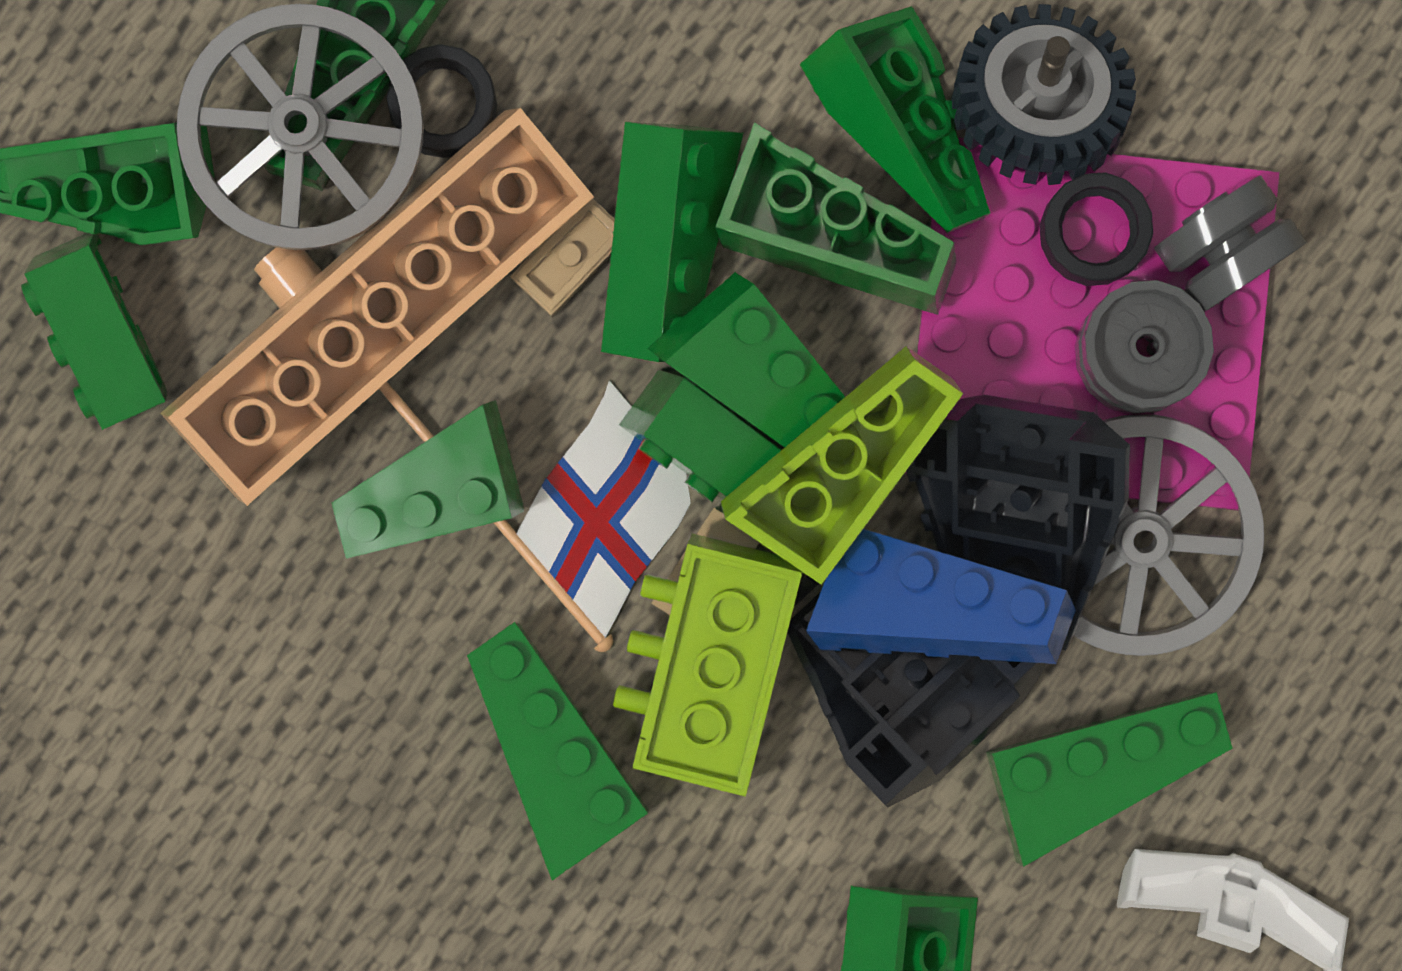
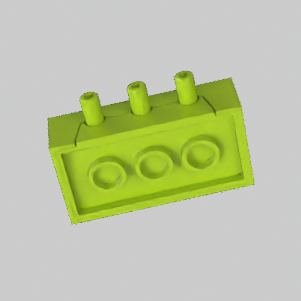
[613,533,802,797]

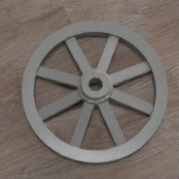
[177,4,424,250]
[1074,414,1264,656]

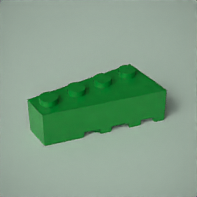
[601,122,744,362]
[467,622,649,881]

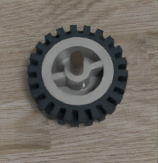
[952,4,1136,185]

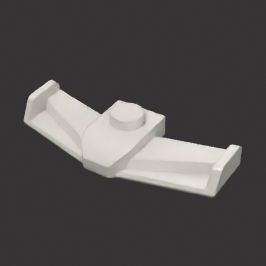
[1117,849,1349,971]

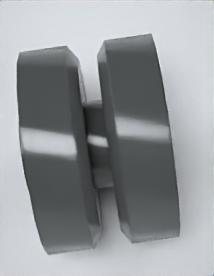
[1154,175,1308,312]
[1075,280,1214,415]

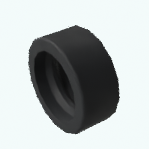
[387,44,498,158]
[1040,172,1153,286]

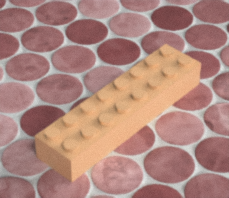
[160,108,594,506]

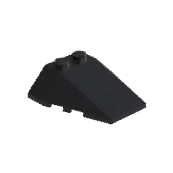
[906,395,1130,651]
[787,576,1048,808]

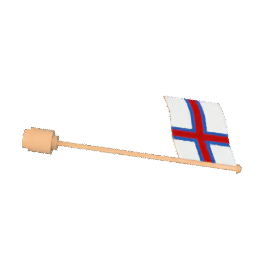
[254,247,691,652]

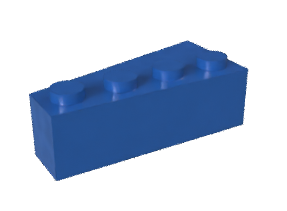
[806,529,1075,664]

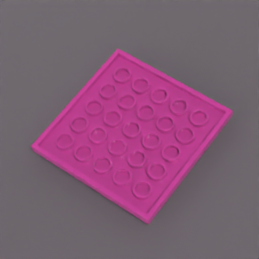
[904,137,1280,511]

